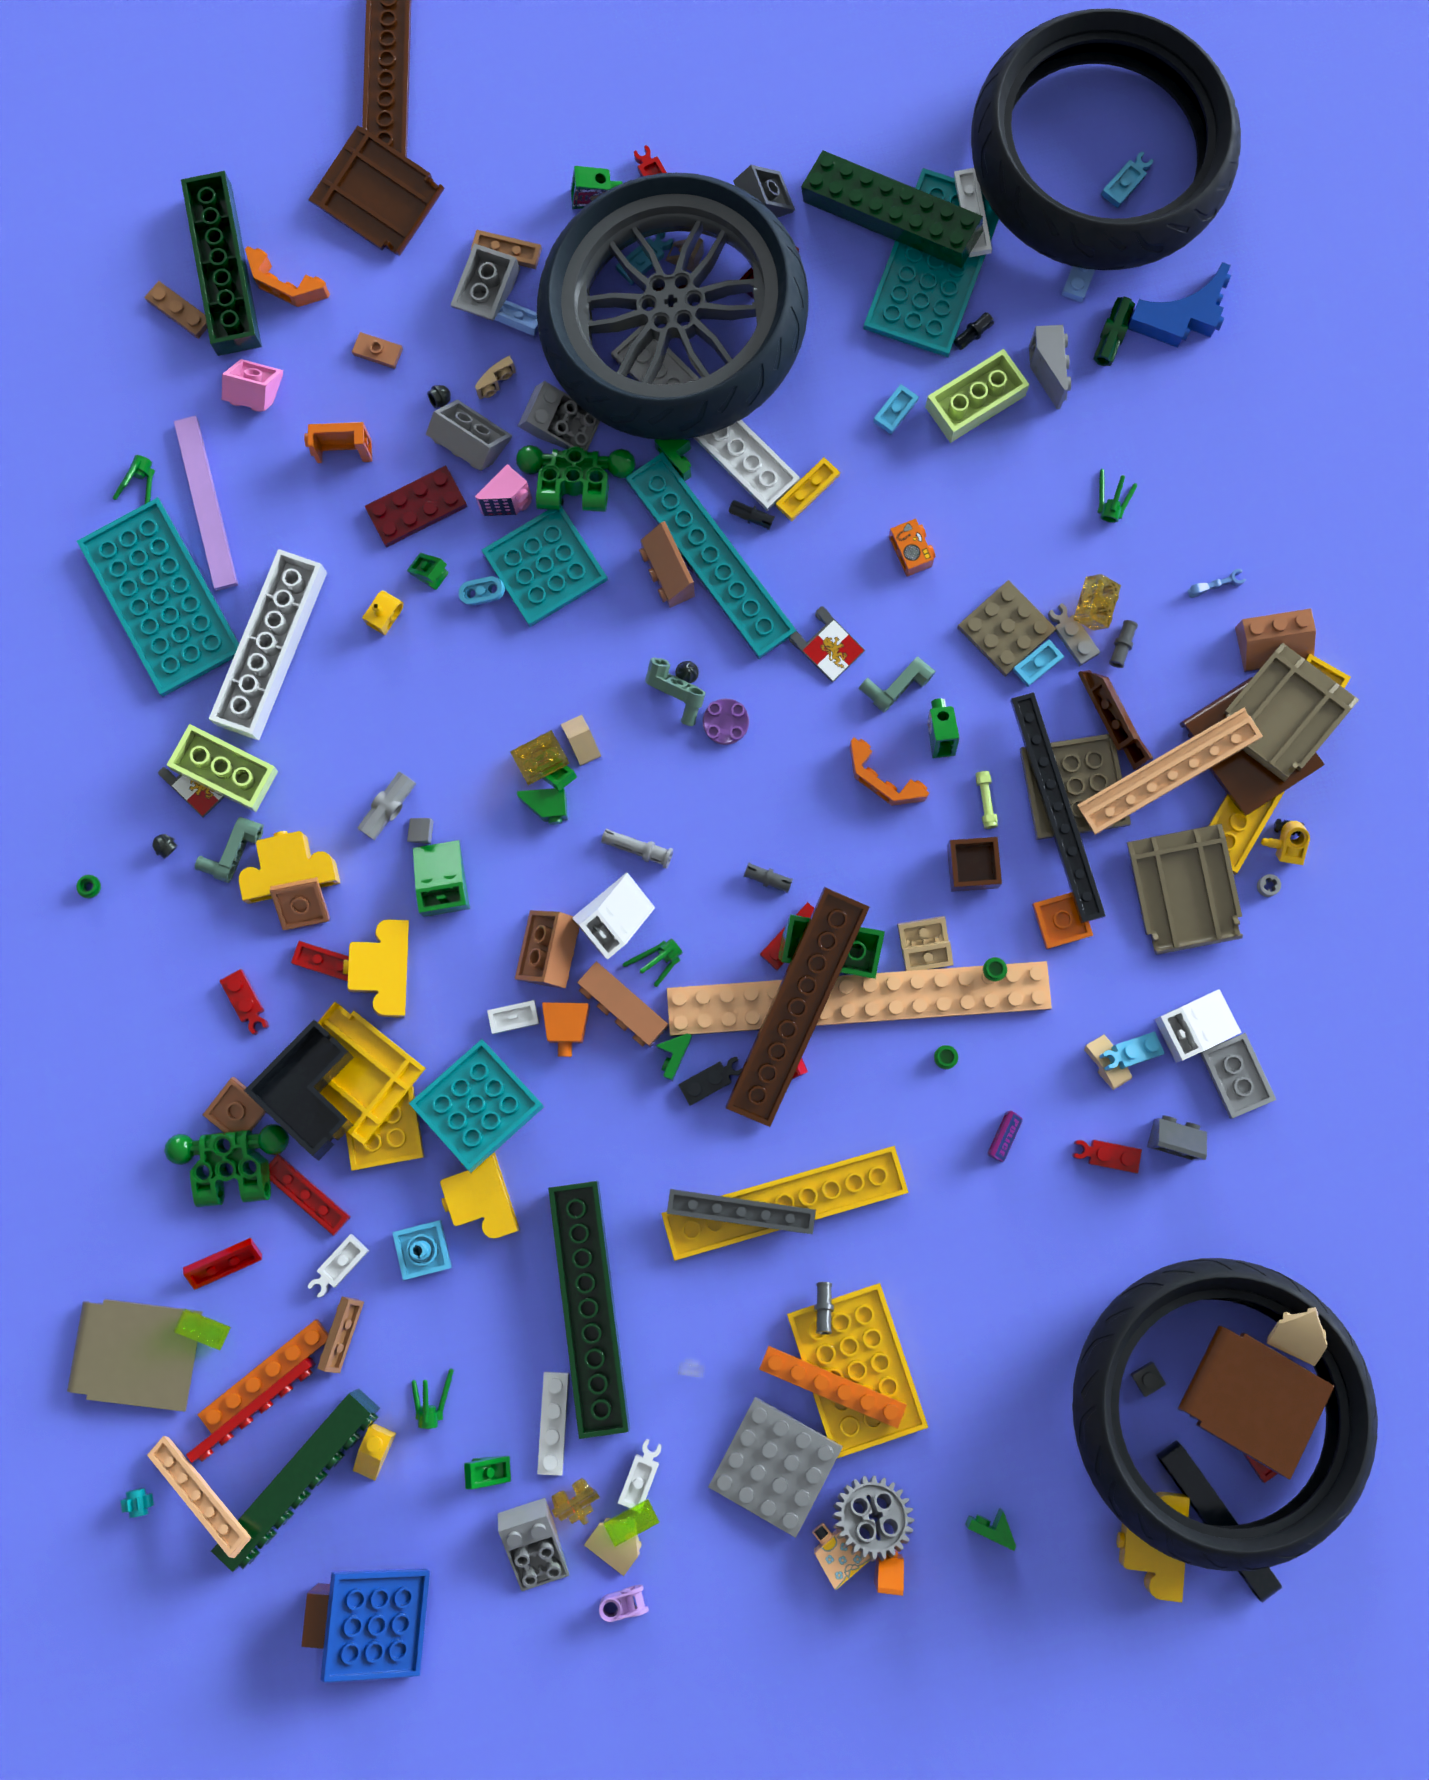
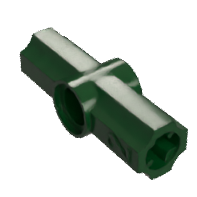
[1093,296,1135,367]

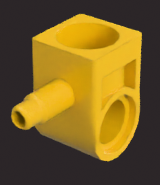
[362,590,404,636]
[1261,821,1310,865]

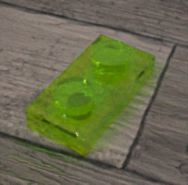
[173,1308,231,1350]
[603,1498,660,1547]

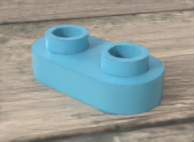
[459,576,505,606]

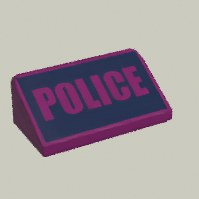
[987,1110,1023,1162]

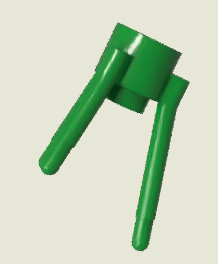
[113,455,155,504]
[1097,469,1137,523]
[623,939,683,987]
[412,1369,454,1429]

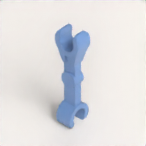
[1188,569,1246,598]

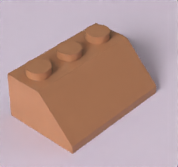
[639,521,695,608]
[1235,608,1316,672]
[515,910,579,988]

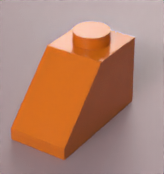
[874,1550,904,1596]

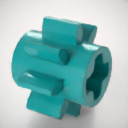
[120,1488,154,1518]

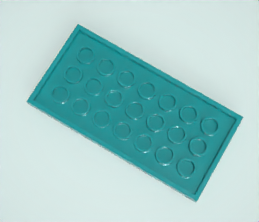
[863,168,999,357]
[77,497,239,697]

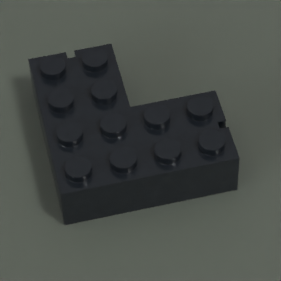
[244,1020,354,1161]

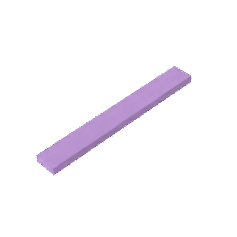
[174,415,238,591]

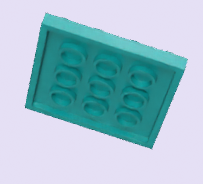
[482,506,608,627]
[409,1039,544,1173]

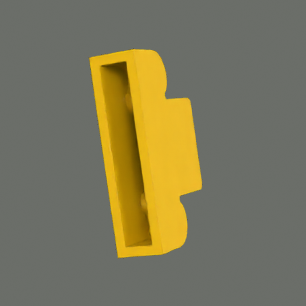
[239,831,340,904]
[343,920,409,1018]
[440,1152,520,1238]
[1116,1492,1190,1603]

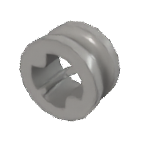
[1257,874,1281,897]

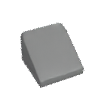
[407,818,434,844]

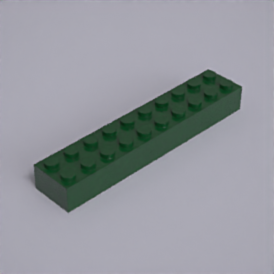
[548,1181,630,1439]

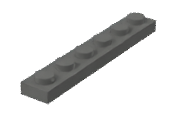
[667,1189,816,1234]

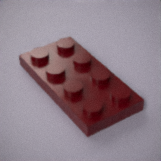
[365,465,467,548]

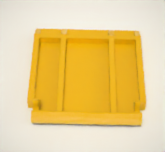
[317,1001,426,1145]

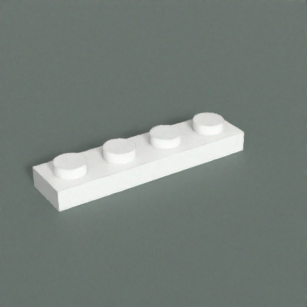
[954,168,992,257]
[537,1372,569,1476]

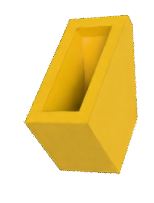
[353,1423,397,1481]

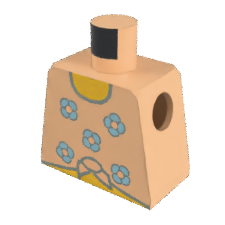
[812,1523,870,1590]

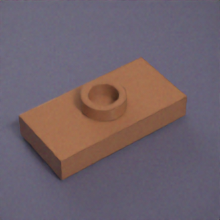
[352,332,403,369]

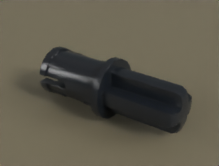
[954,312,994,350]
[729,500,775,530]

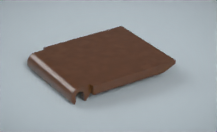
[308,125,445,256]
[1180,677,1325,816]
[1177,1326,1334,1480]

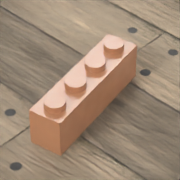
[577,961,669,1047]

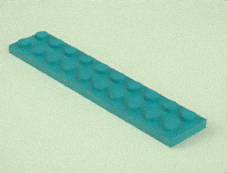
[625,452,797,659]

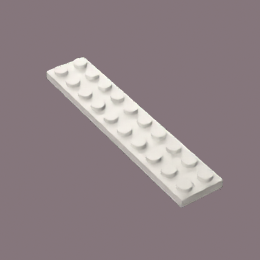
[611,325,800,511]

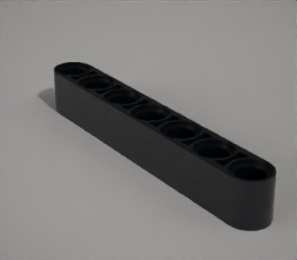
[1156,1440,1282,1603]

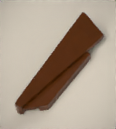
[1078,670,1153,770]

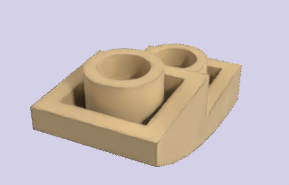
[475,355,516,399]
[1084,1034,1132,1090]

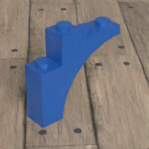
[1128,262,1231,348]

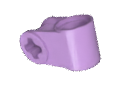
[599,1585,649,1622]

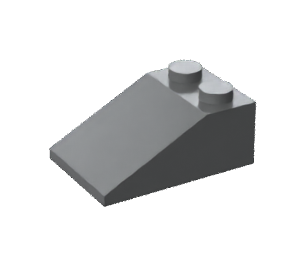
[451,243,520,321]

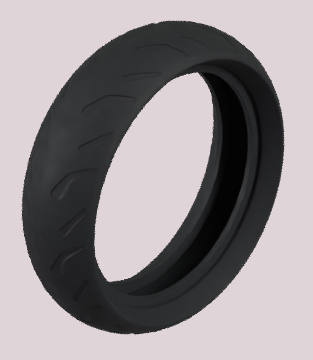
[971,8,1241,270]
[1072,1258,1378,1571]

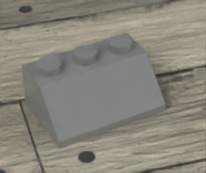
[426,400,512,471]

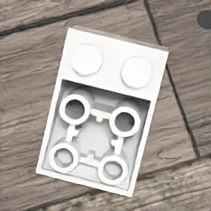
[572,872,655,960]
[1154,989,1241,1063]

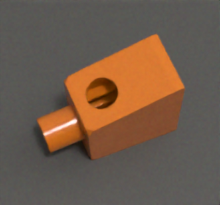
[542,1002,590,1057]

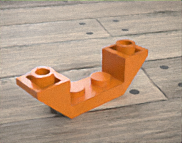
[245,246,330,307]
[849,737,929,806]

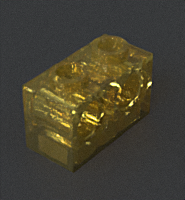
[1073,574,1121,630]

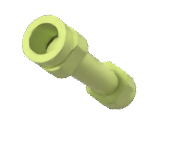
[976,771,998,829]

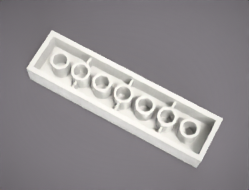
[209,549,327,741]

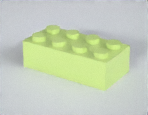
[925,349,1030,443]
[167,724,278,812]

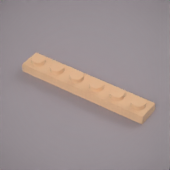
[147,1436,251,1558]

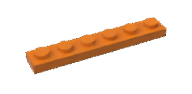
[197,1319,328,1434]
[759,1345,907,1429]

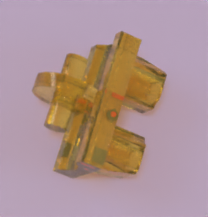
[552,1478,600,1525]

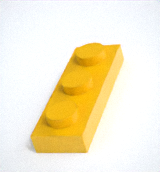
[776,457,840,522]

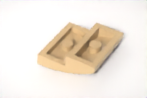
[897,916,954,971]

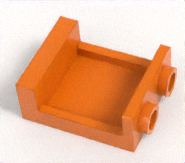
[304,422,372,463]

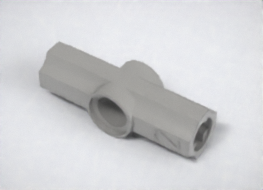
[357,772,416,840]

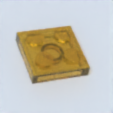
[510,730,570,785]

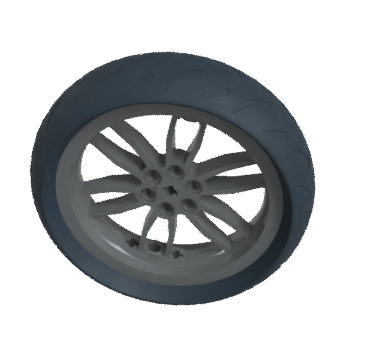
[537,172,808,440]

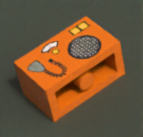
[889,518,936,577]

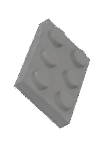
[1200,1033,1276,1119]

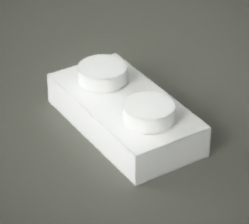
[487,1000,539,1034]

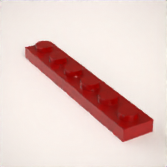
[186,1357,316,1463]

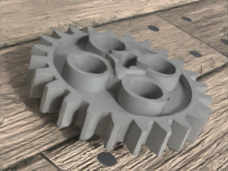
[832,1475,914,1562]

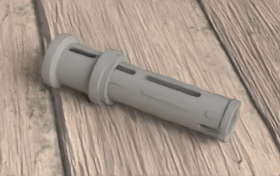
[601,828,674,869]

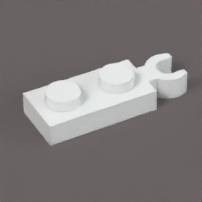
[308,1234,369,1297]
[618,1439,662,1513]

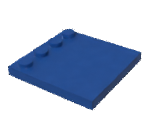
[320,1569,430,1682]

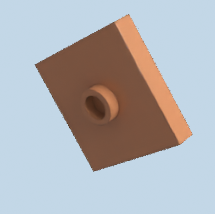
[270,877,330,930]
[203,1077,266,1133]

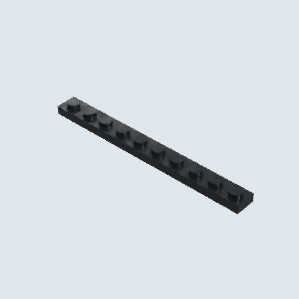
[1010,692,1106,924]

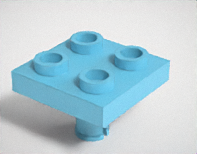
[392,1220,452,1280]

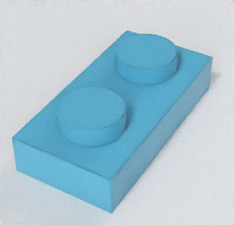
[873,384,919,435]
[1013,639,1064,687]

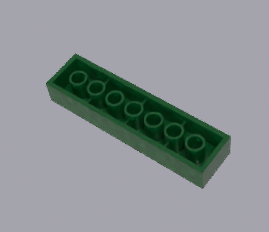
[801,150,983,268]
[181,171,262,356]
[211,1388,380,1572]

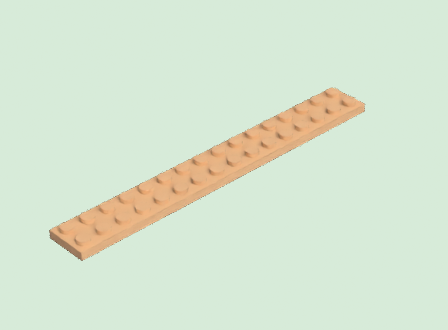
[667,961,1052,1036]

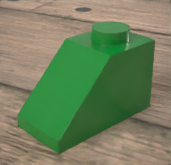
[517,788,568,825]

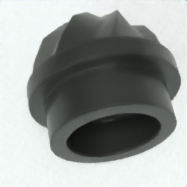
[427,385,451,408]
[675,661,699,684]
[152,834,178,859]

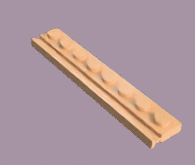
[1077,707,1263,835]

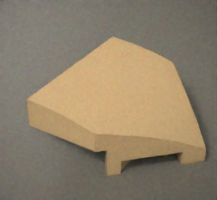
[1267,1307,1327,1366]
[584,1516,642,1576]

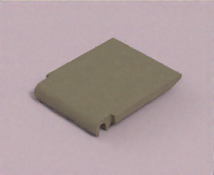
[1224,643,1359,782]
[1127,824,1243,955]
[67,1299,203,1412]

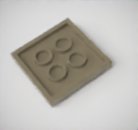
[957,580,1056,677]

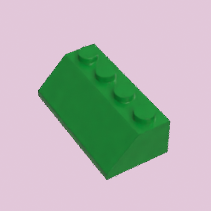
[778,914,885,978]

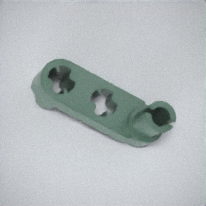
[645,657,705,726]
[859,657,936,713]
[195,817,264,883]

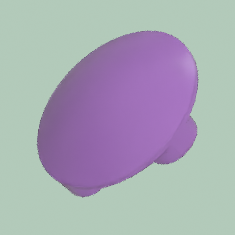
[703,699,749,745]

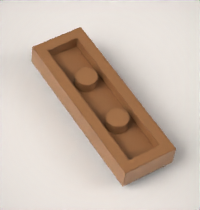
[471,230,542,269]
[144,281,207,339]
[317,1296,364,1373]

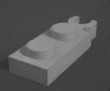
[1048,603,1100,667]

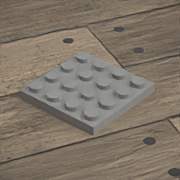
[708,1397,843,1538]

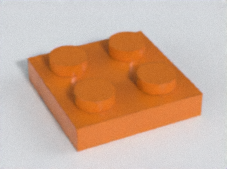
[1032,892,1093,950]

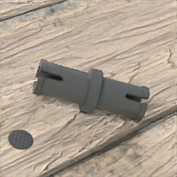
[1109,620,1138,668]
[743,862,793,893]
[814,1282,834,1335]

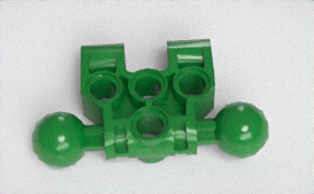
[516,445,636,512]
[164,1124,289,1207]

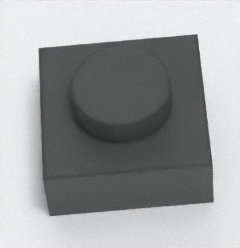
[1130,1362,1166,1397]

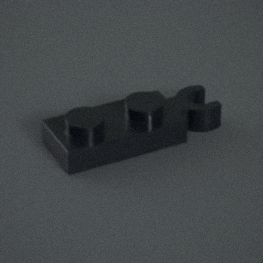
[678,1057,742,1106]

